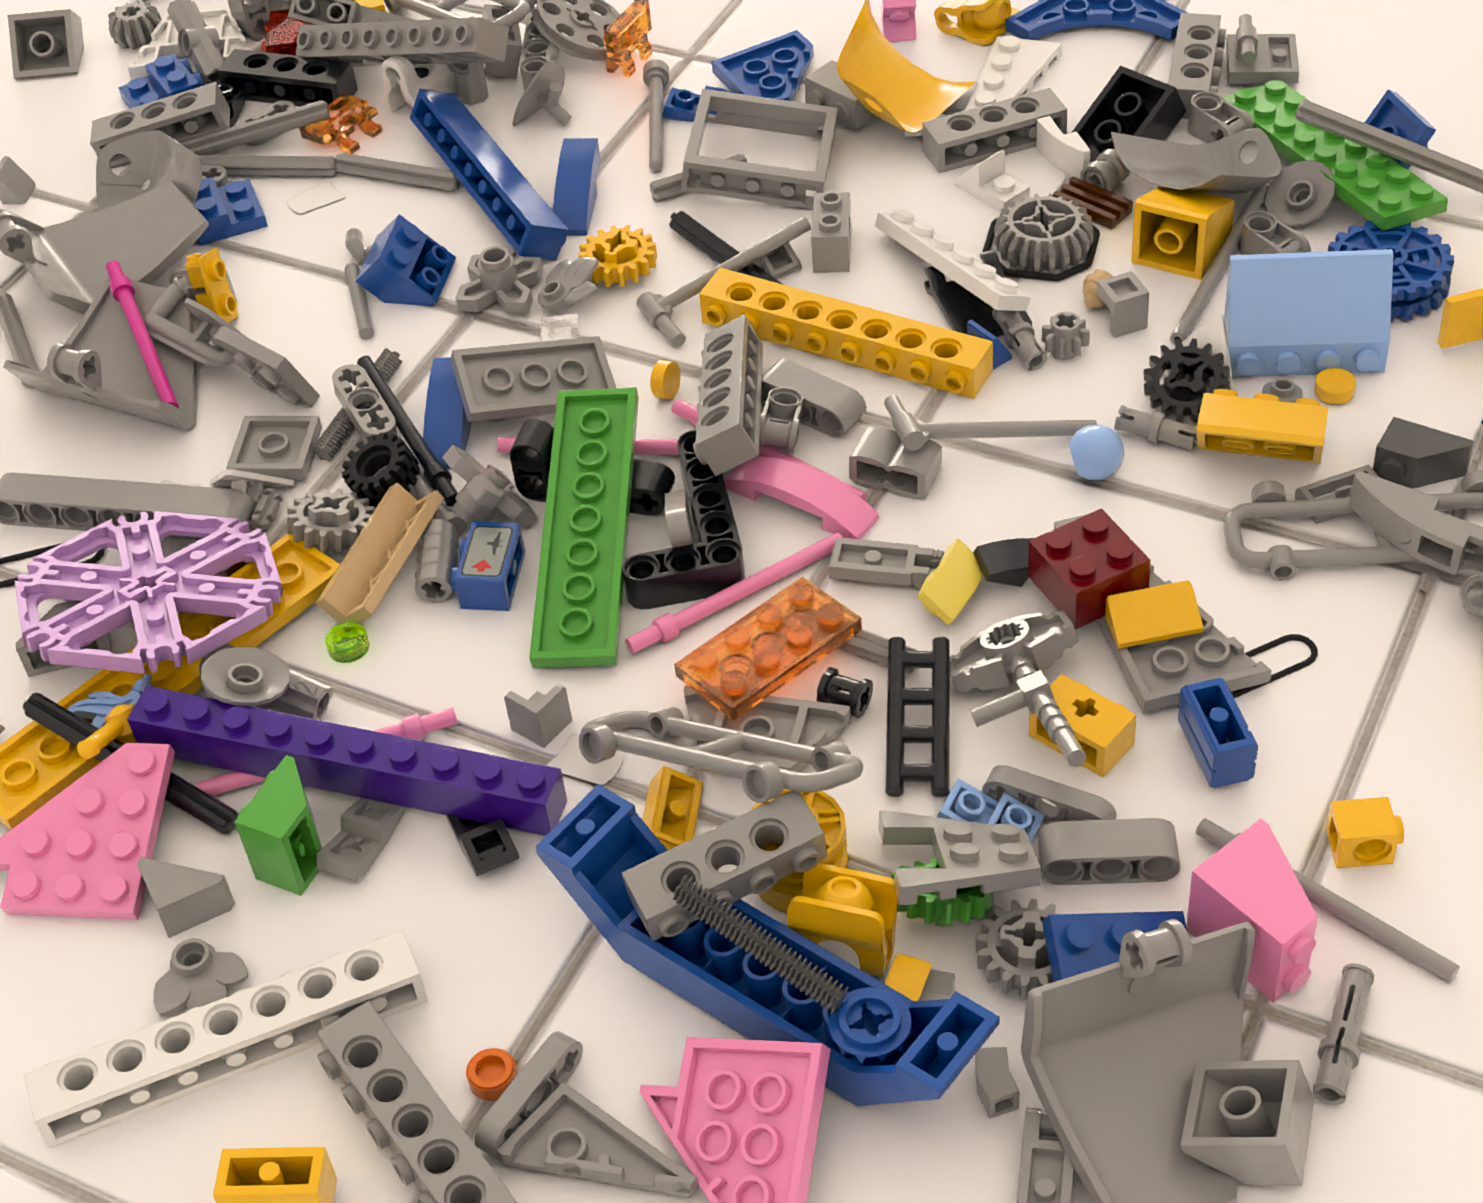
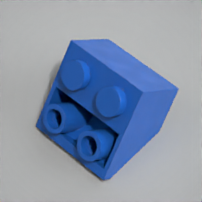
[355,214,456,306]

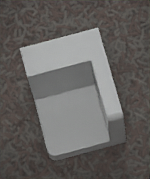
[1097,271,1149,338]
[504,684,572,748]

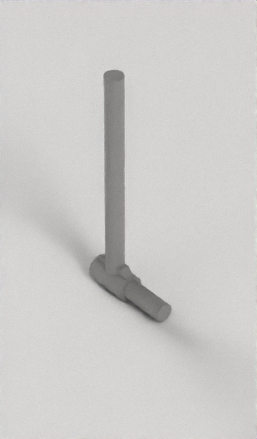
[636,216,811,347]
[884,395,1097,451]

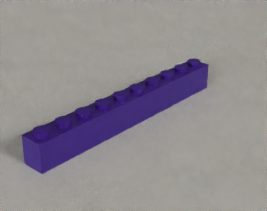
[127,686,568,836]

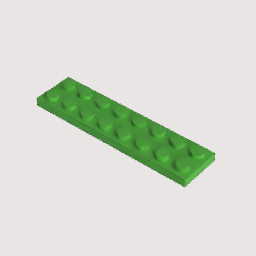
[1221,80,1448,231]
[529,387,639,668]

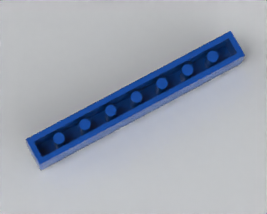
[410,88,568,260]

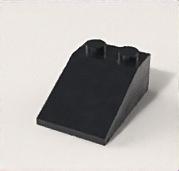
[1071,65,1187,163]

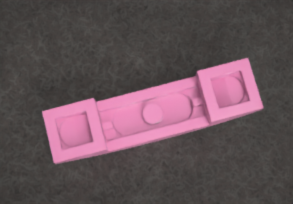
[724,456,879,540]

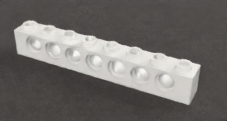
[23,930,428,1148]

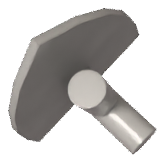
[512,60,571,126]

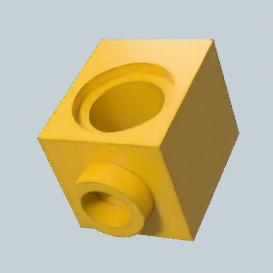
[1326,797,1404,868]

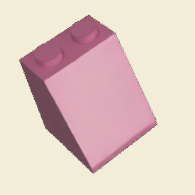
[1186,819,1318,1003]

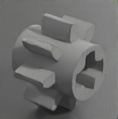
[1041,312,1090,360]

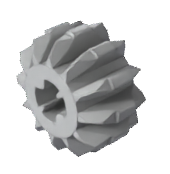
[108,0,162,50]

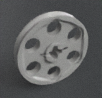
[532,0,628,61]

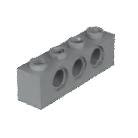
[1168,13,1227,119]
[90,82,230,168]
[922,88,1067,173]
[622,791,827,941]

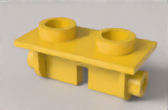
[185,247,239,323]

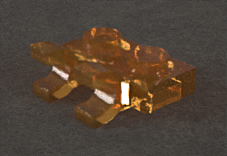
[603,0,652,78]
[299,94,383,154]

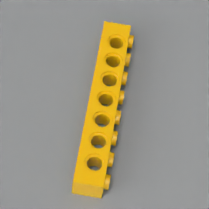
[699,268,993,399]

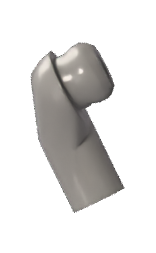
[345,228,372,267]

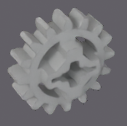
[287,488,375,552]
[976,899,1056,1000]

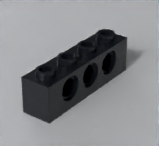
[217,49,358,112]

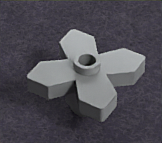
[455,246,543,314]
[442,445,538,529]

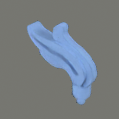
[67,674,152,729]

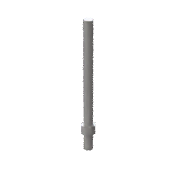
[1196,818,1460,983]

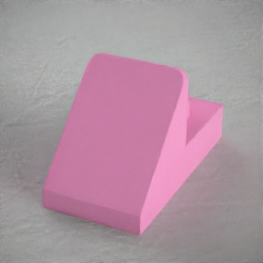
[881,0,917,42]

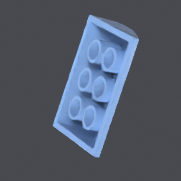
[1224,249,1393,377]

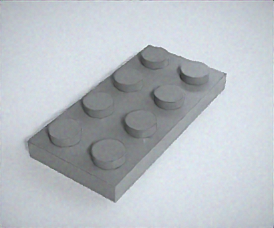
[450,336,616,422]

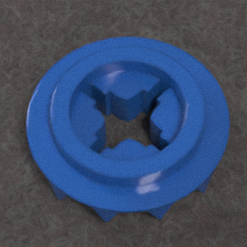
[828,987,911,1063]

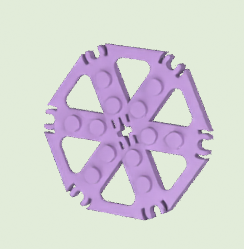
[15,511,283,674]

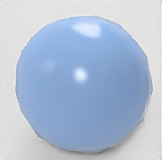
[1069,424,1124,481]

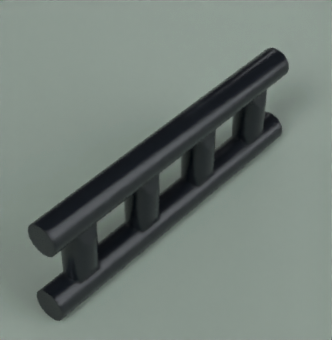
[885,637,950,797]

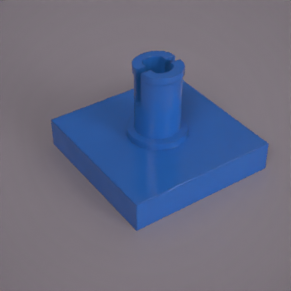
[1364,89,1437,169]

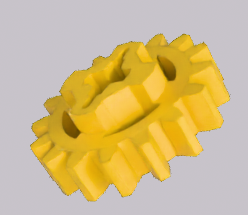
[578,225,658,287]

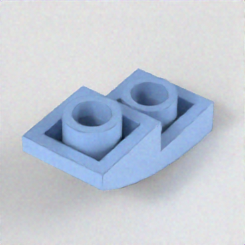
[936,779,1044,843]

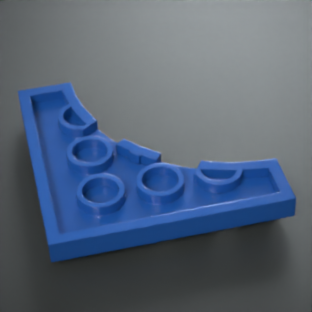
[1006,0,1188,41]

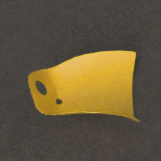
[837,0,978,133]

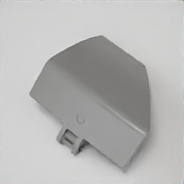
[0,181,209,315]
[1021,919,1256,1203]

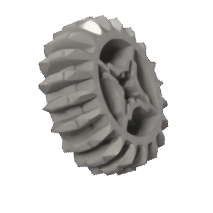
[994,193,1094,273]

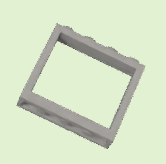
[681,89,838,210]

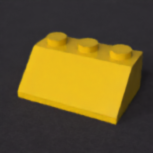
[1196,389,1328,463]

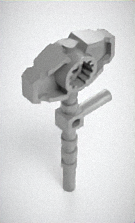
[950,611,1086,767]

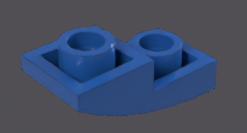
[663,85,733,122]

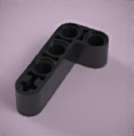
[510,418,675,515]

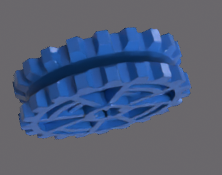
[1328,221,1454,322]

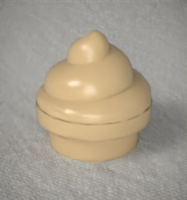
[1082,269,1113,309]

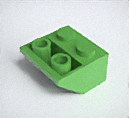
[234,755,322,896]

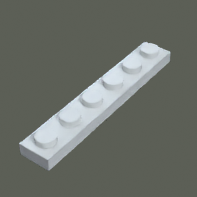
[875,209,1031,311]

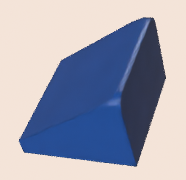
[967,320,1012,370]

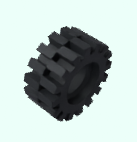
[342,432,420,508]

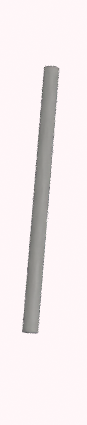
[1170,184,1269,345]

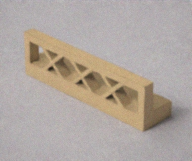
[315,483,444,629]

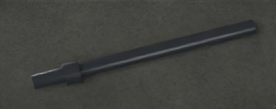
[357,355,458,507]

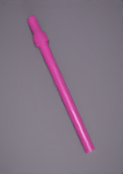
[106,261,179,409]

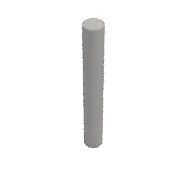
[344,263,374,340]

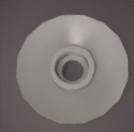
[1265,160,1336,227]
[201,647,290,706]

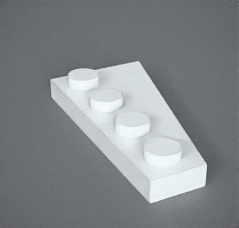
[965,36,1062,111]

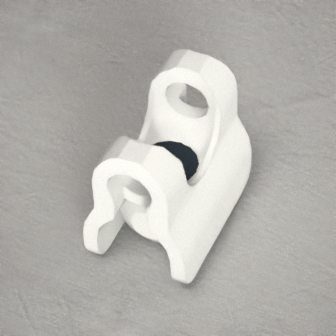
[381,56,458,111]

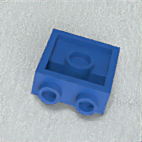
[118,54,204,109]
[194,177,268,246]

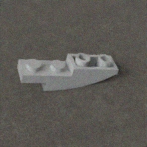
[288,0,414,25]
[1349,470,1483,576]

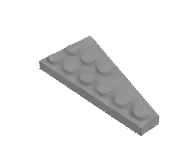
[1054,514,1272,713]

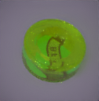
[325,622,370,663]

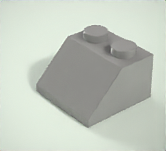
[7,9,84,79]
[1180,1060,1314,1186]

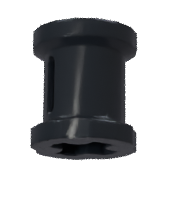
[816,667,873,718]

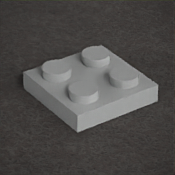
[226,416,322,480]

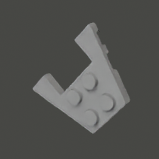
[878,811,1041,905]

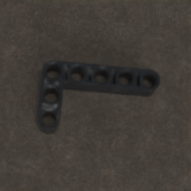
[623,430,745,610]

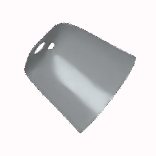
[1111,128,1281,193]

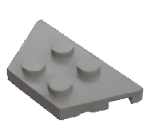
[683,685,851,772]

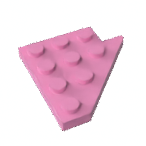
[0,743,175,920]
[639,1037,831,1203]

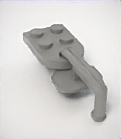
[143,277,320,408]

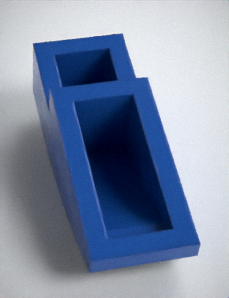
[553,138,601,236]
[423,357,472,470]

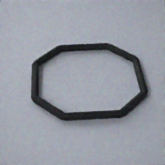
[982,218,1100,281]

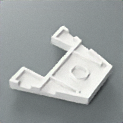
[127,6,251,79]

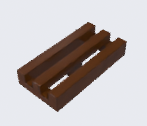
[1052,176,1133,229]

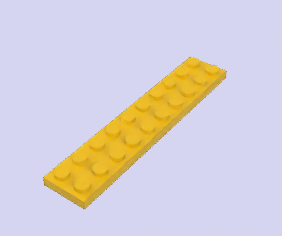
[0,534,340,830]

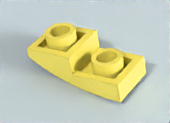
[917,538,984,625]

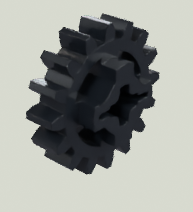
[1143,338,1230,423]

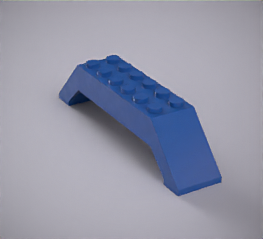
[535,784,1000,1106]

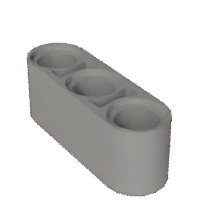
[761,359,867,438]
[1038,818,1181,885]

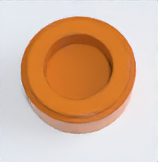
[466,1048,518,1101]

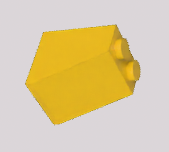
[1131,186,1235,280]

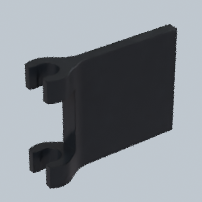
[924,250,1032,337]

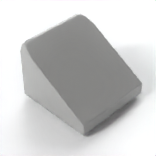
[0,156,36,204]
[754,242,802,279]

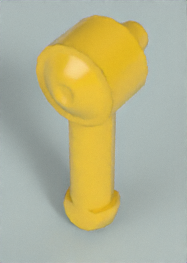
[77,703,137,759]

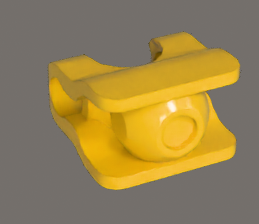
[934,0,1020,45]
[787,863,899,977]

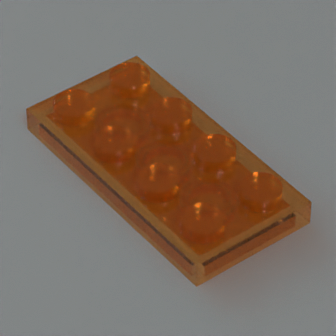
[674,577,862,721]

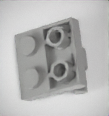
[1226,13,1299,85]

